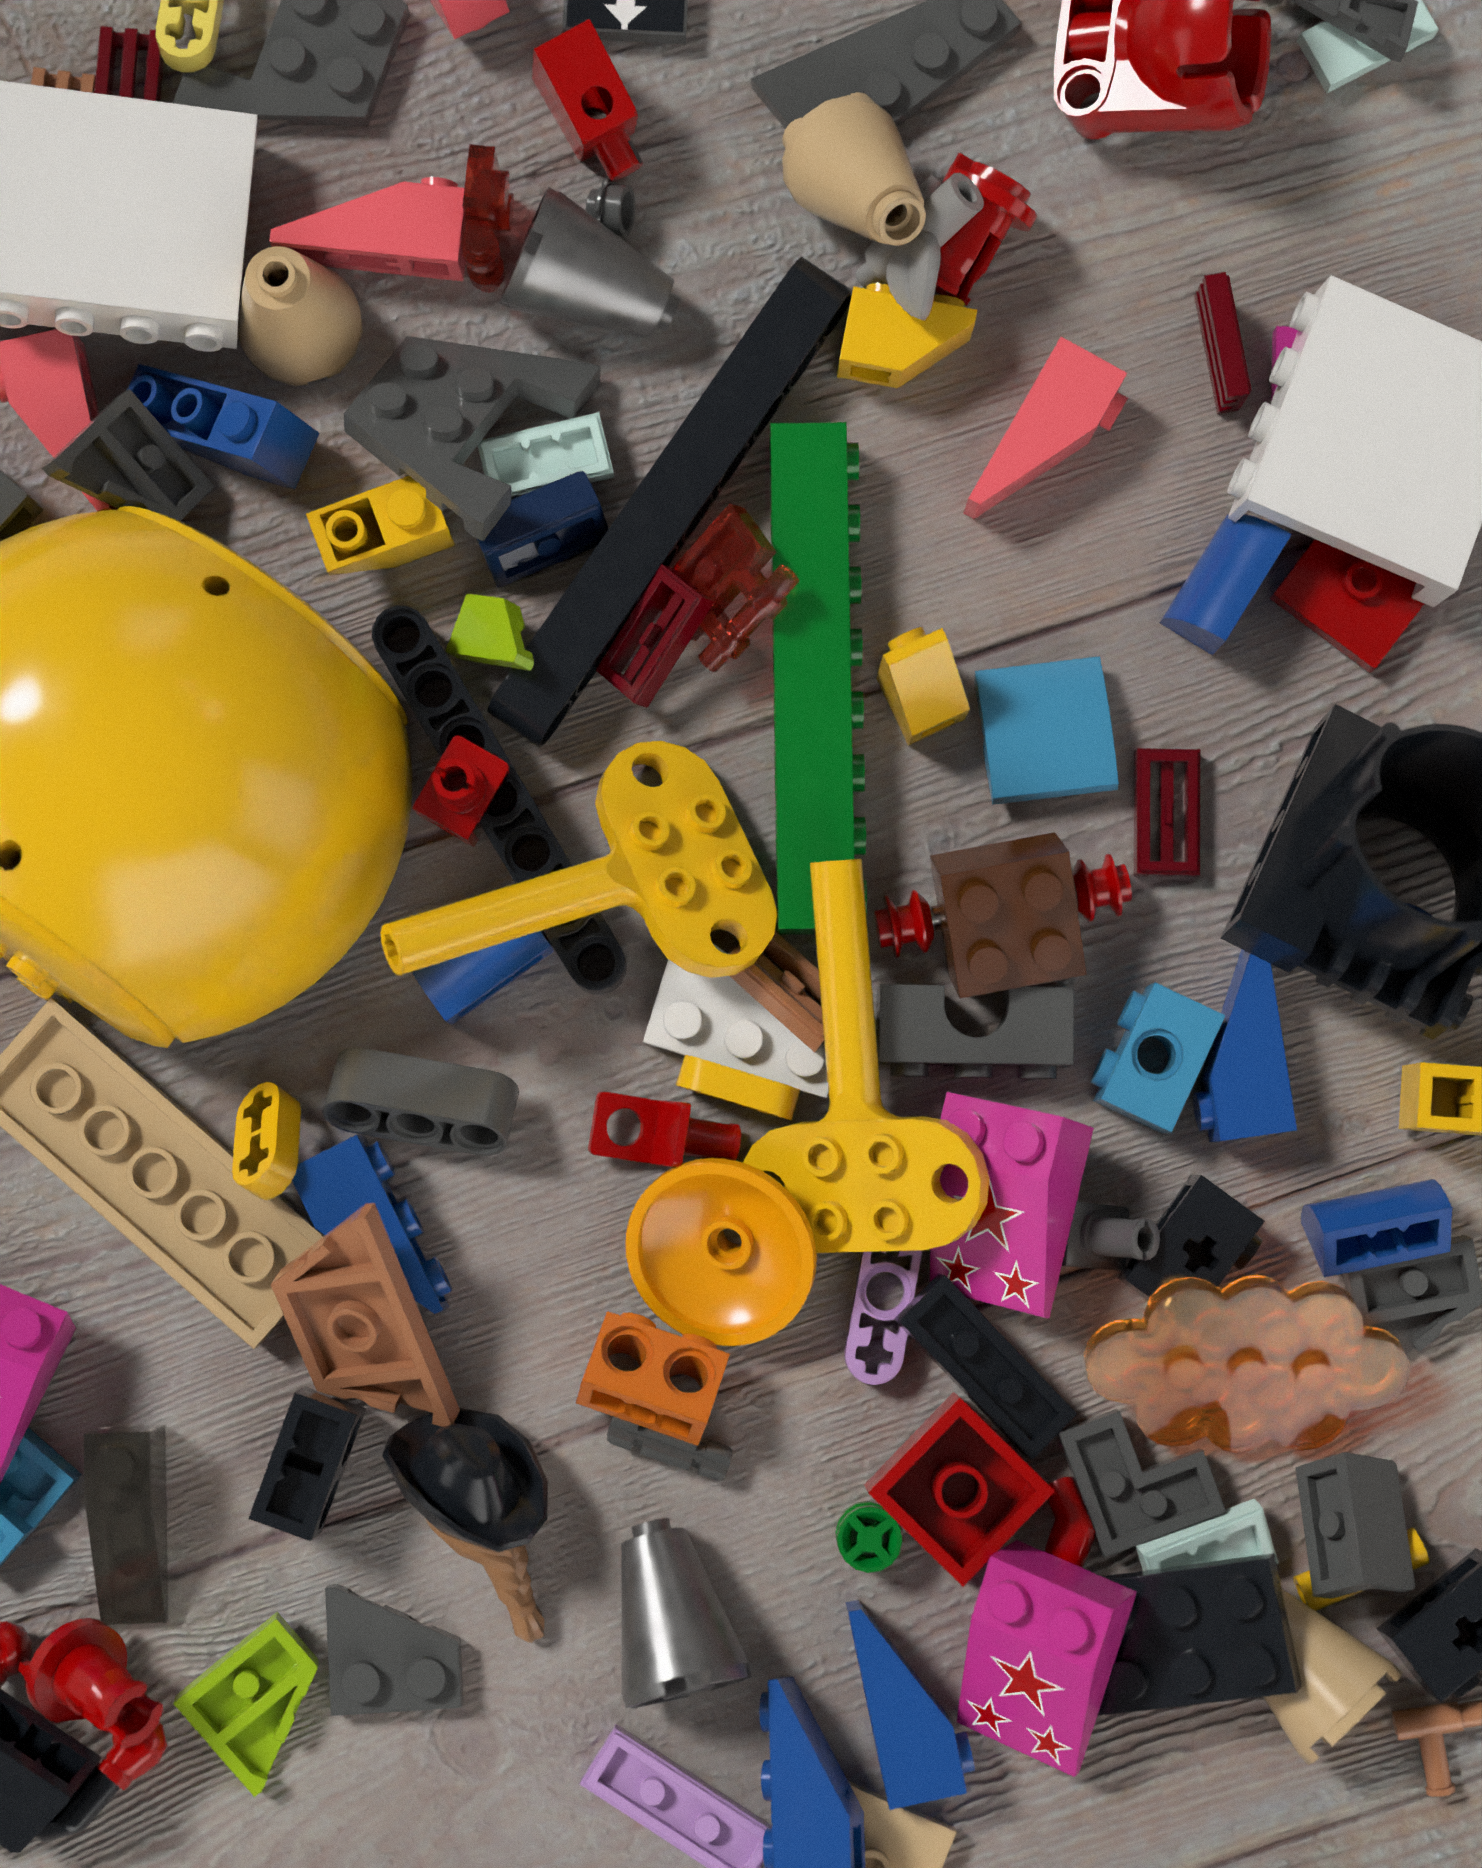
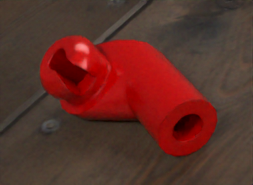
[1045,1476,1096,1568]

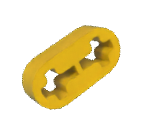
[676,1055,801,1121]
[232,1082,301,1200]

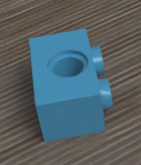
[1090,982,1226,1134]

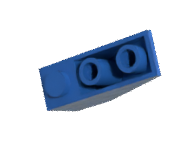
[127,364,320,490]
[292,1135,453,1314]
[759,1676,866,1868]

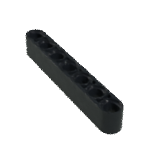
[372,605,627,995]

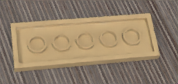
[0,998,325,1349]

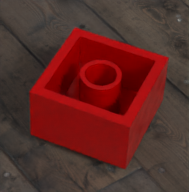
[864,1392,1055,1587]

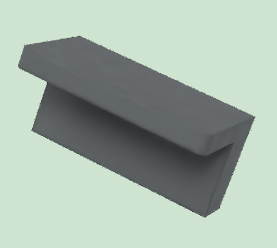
[1295,1452,1415,1599]

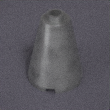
[499,187,681,338]
[621,1518,752,1709]

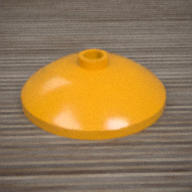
[625,1158,817,1346]

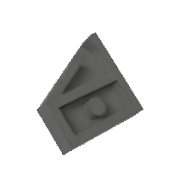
[42,389,215,521]
[1343,1235,1482,1385]
[325,1584,464,1716]

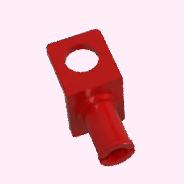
[412,735,509,847]
[588,1092,741,1167]

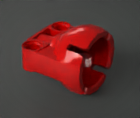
[1054,0,1271,140]

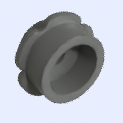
[586,177,635,237]

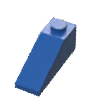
[1193,949,1297,1142]
[846,1600,975,1810]

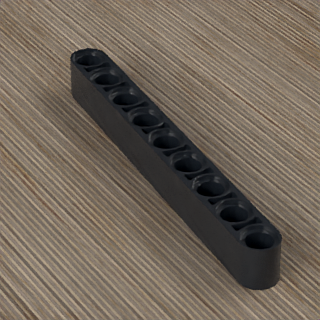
[487,256,852,747]

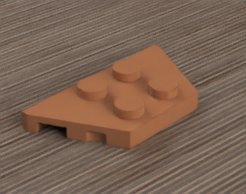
[271,1203,460,1427]

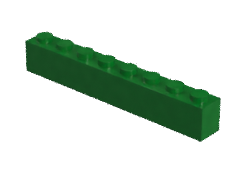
[769,422,867,935]

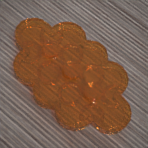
[1083,1275,1410,1453]

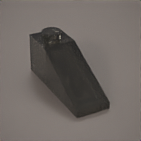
[84,1425,168,1625]

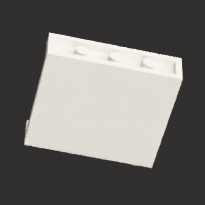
[0,80,257,352]
[1227,275,1482,607]

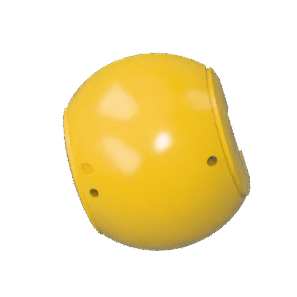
[0,506,413,1048]

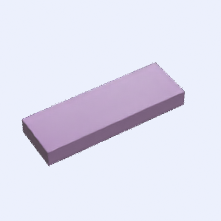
[580,1724,772,1868]

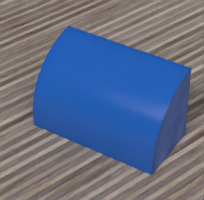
[1159,514,1292,656]
[411,931,554,1025]
[1301,1179,1452,1278]

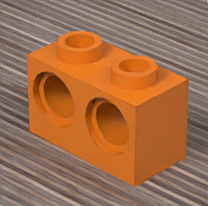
[576,1311,730,1446]

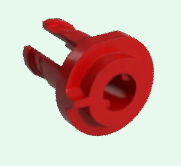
[935,153,1037,307]
[18,1618,163,1748]

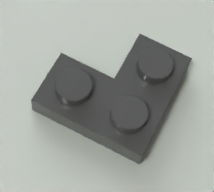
[1057,1409,1226,1557]

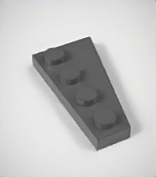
[751,0,1021,129]

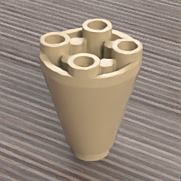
[782,92,926,246]

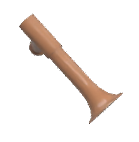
[1392,1700,1482,1797]

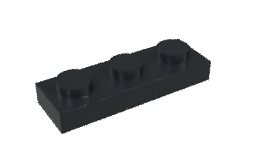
[894,1274,1077,1460]

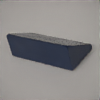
[476,471,609,588]

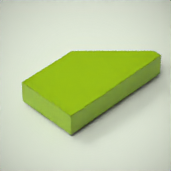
[445,593,534,671]

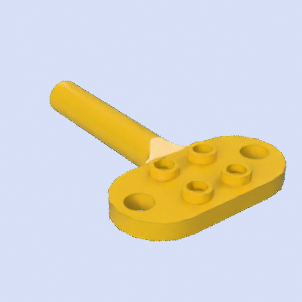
[381,741,778,978]
[743,859,990,1253]

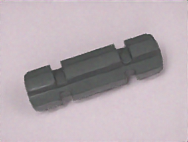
[607,1417,733,1481]

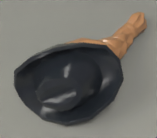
[382,1408,548,1643]

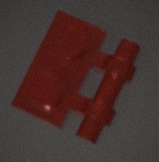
[461,144,514,293]
[661,503,799,672]

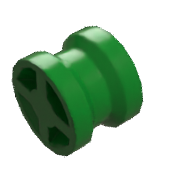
[835,1501,902,1573]

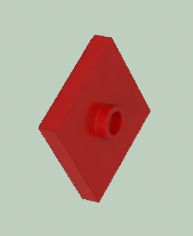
[1269,539,1424,673]

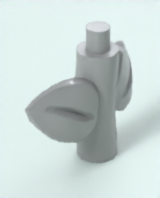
[855,173,984,321]

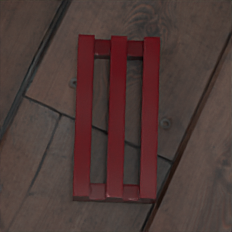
[94,26,164,102]
[1194,272,1252,415]
[596,564,715,708]
[1134,748,1201,877]

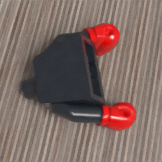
[0,1621,167,1853]

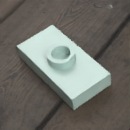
[1297,0,1439,94]
[478,412,614,500]
[1136,1498,1279,1571]

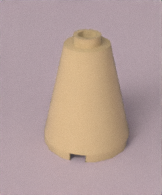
[238,246,363,386]
[1264,1588,1403,1765]

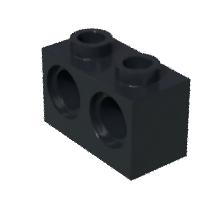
[248,1387,366,1541]

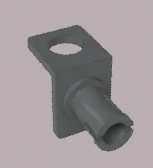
[1062,1202,1160,1271]

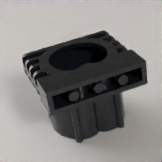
[1221,704,1482,1040]

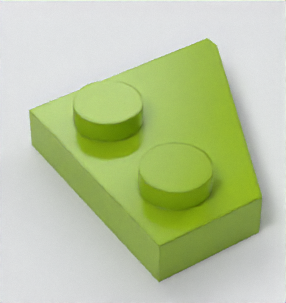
[173,1611,319,1798]

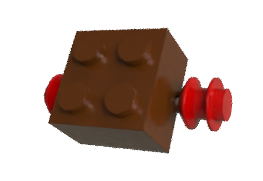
[874,832,1132,999]

